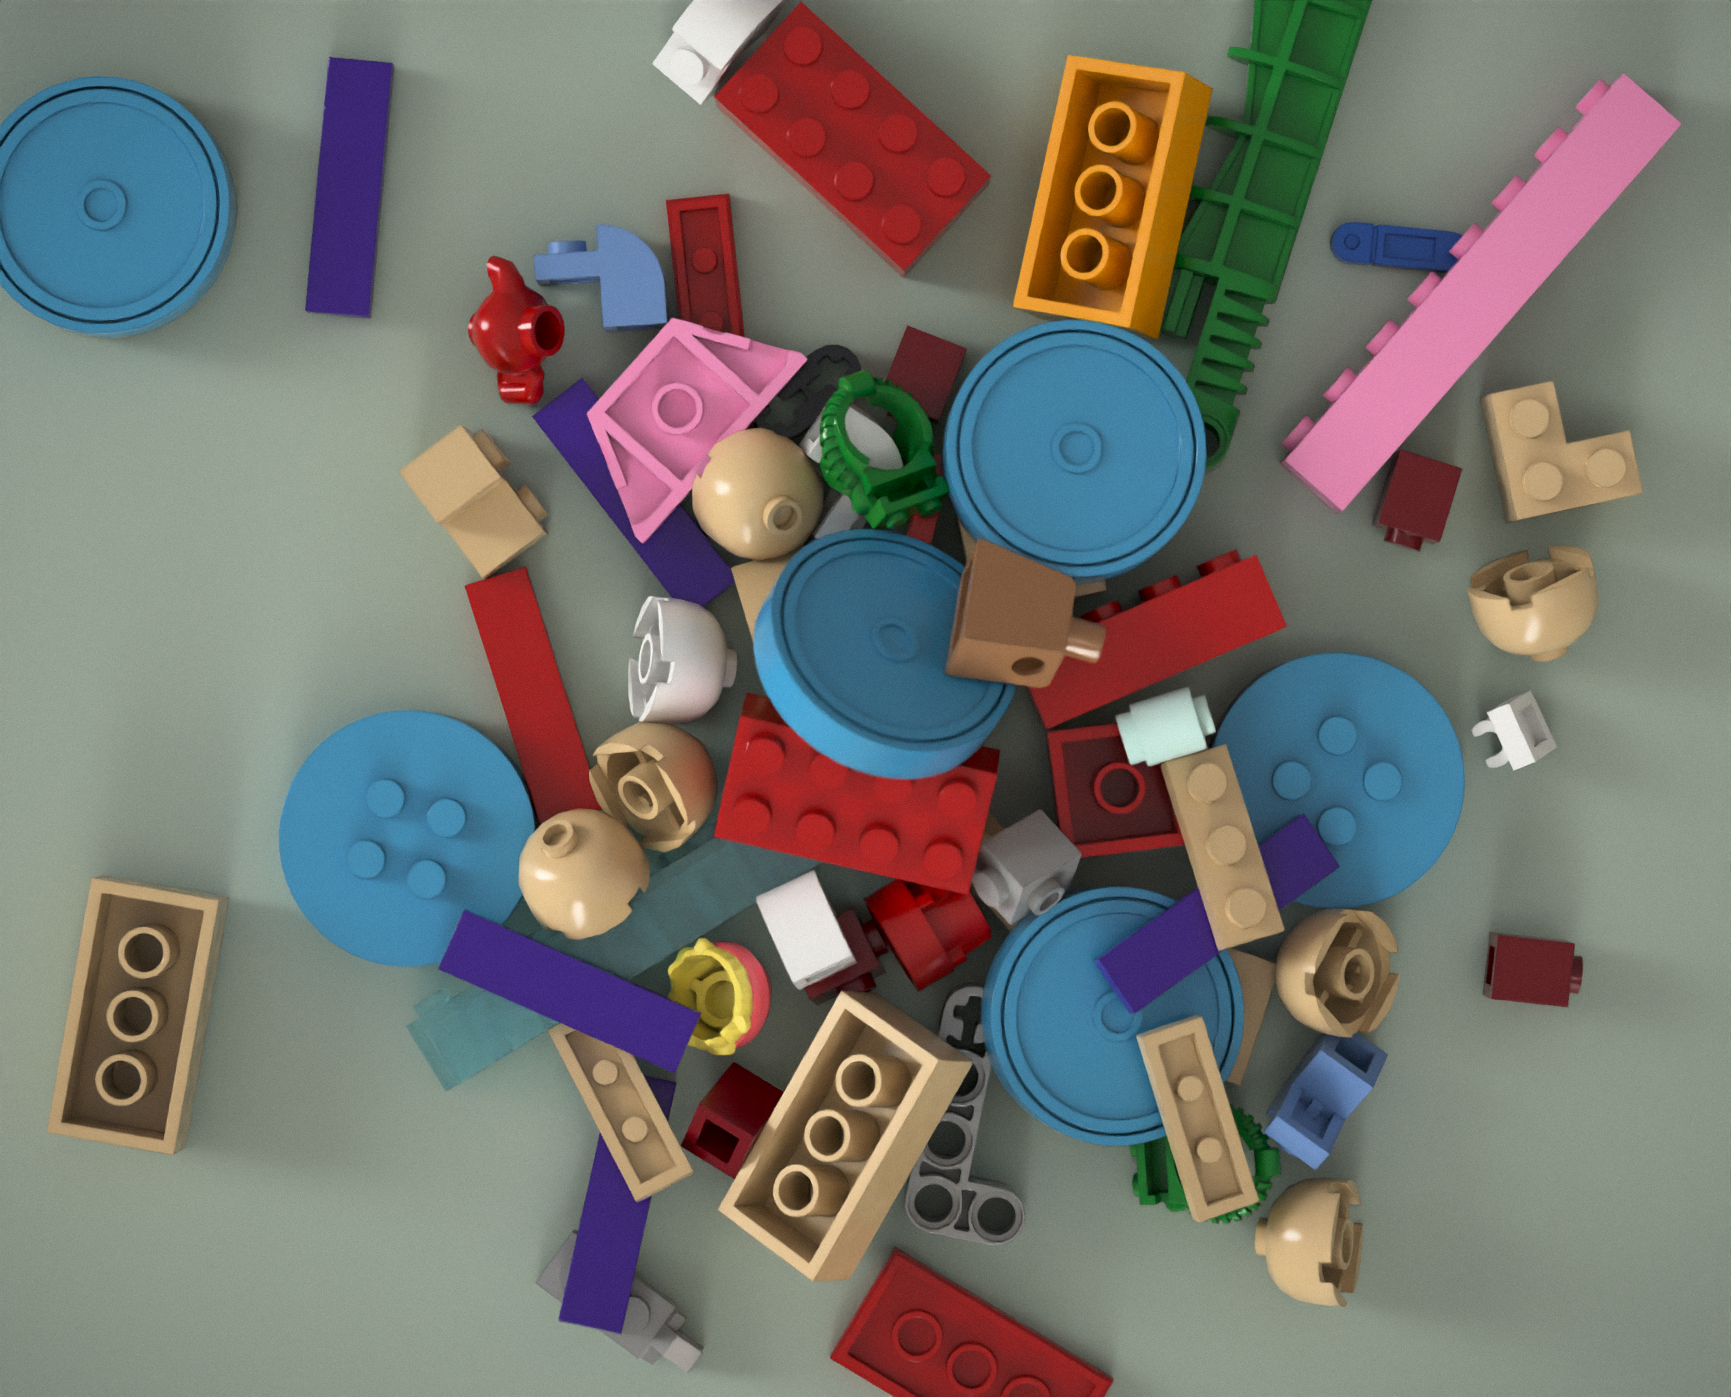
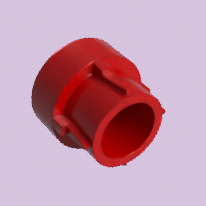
[863,879,992,992]

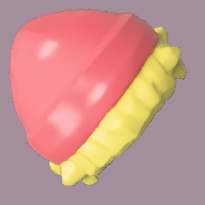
[668,938,772,1056]

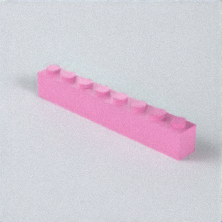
[1279,73,1682,514]

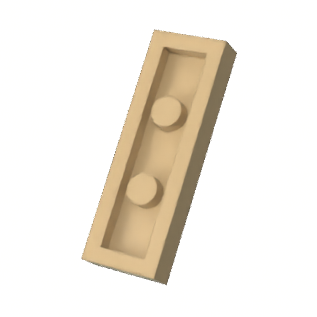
[1160,744,1285,951]
[1136,1015,1259,1222]
[548,1023,694,1203]

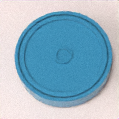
[0,76,237,338]
[942,320,1206,585]
[754,529,1016,779]
[1209,652,1465,909]
[279,710,539,967]
[981,885,1244,1146]

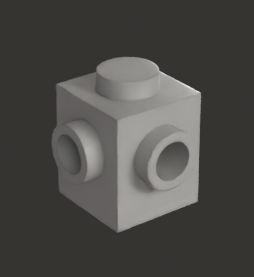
[972,809,1082,925]

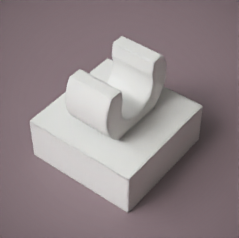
[1471,690,1557,771]

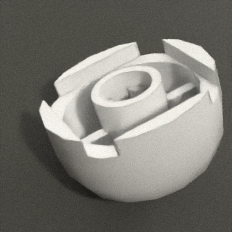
[628,596,737,724]

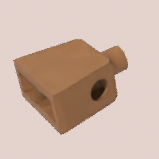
[945,539,1106,688]

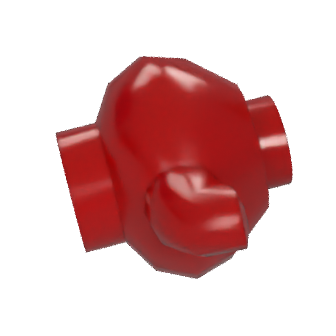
[468,256,565,405]

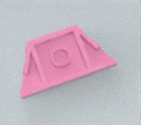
[587,318,808,544]

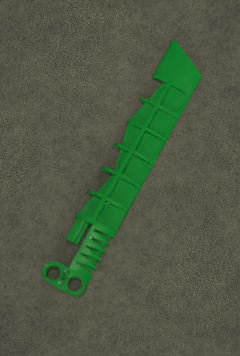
[1160,0,1372,474]

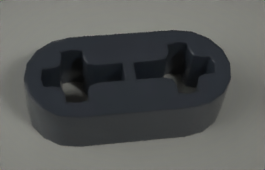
[755,345,861,440]

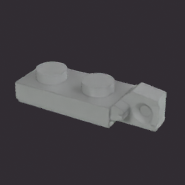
[535,1229,704,1373]

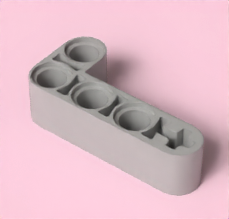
[905,983,1025,1245]

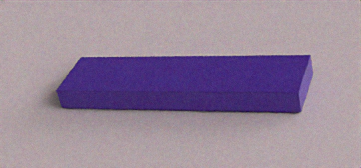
[305,57,394,319]
[532,378,735,607]
[1093,814,1340,1014]
[438,909,702,1073]
[558,1075,676,1335]

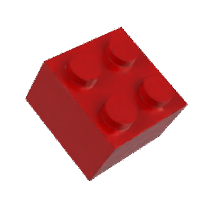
[1045,722,1185,858]

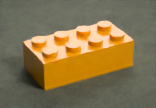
[1013,55,1213,340]

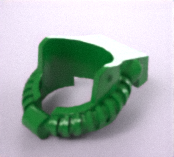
[819,370,950,530]
[1129,1103,1281,1224]

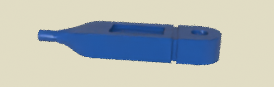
[1330,222,1462,273]

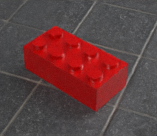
[714,2,991,278]
[1024,549,1287,729]
[713,692,1000,895]

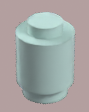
[1116,686,1216,767]

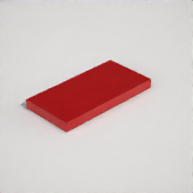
[830,1246,1114,1397]

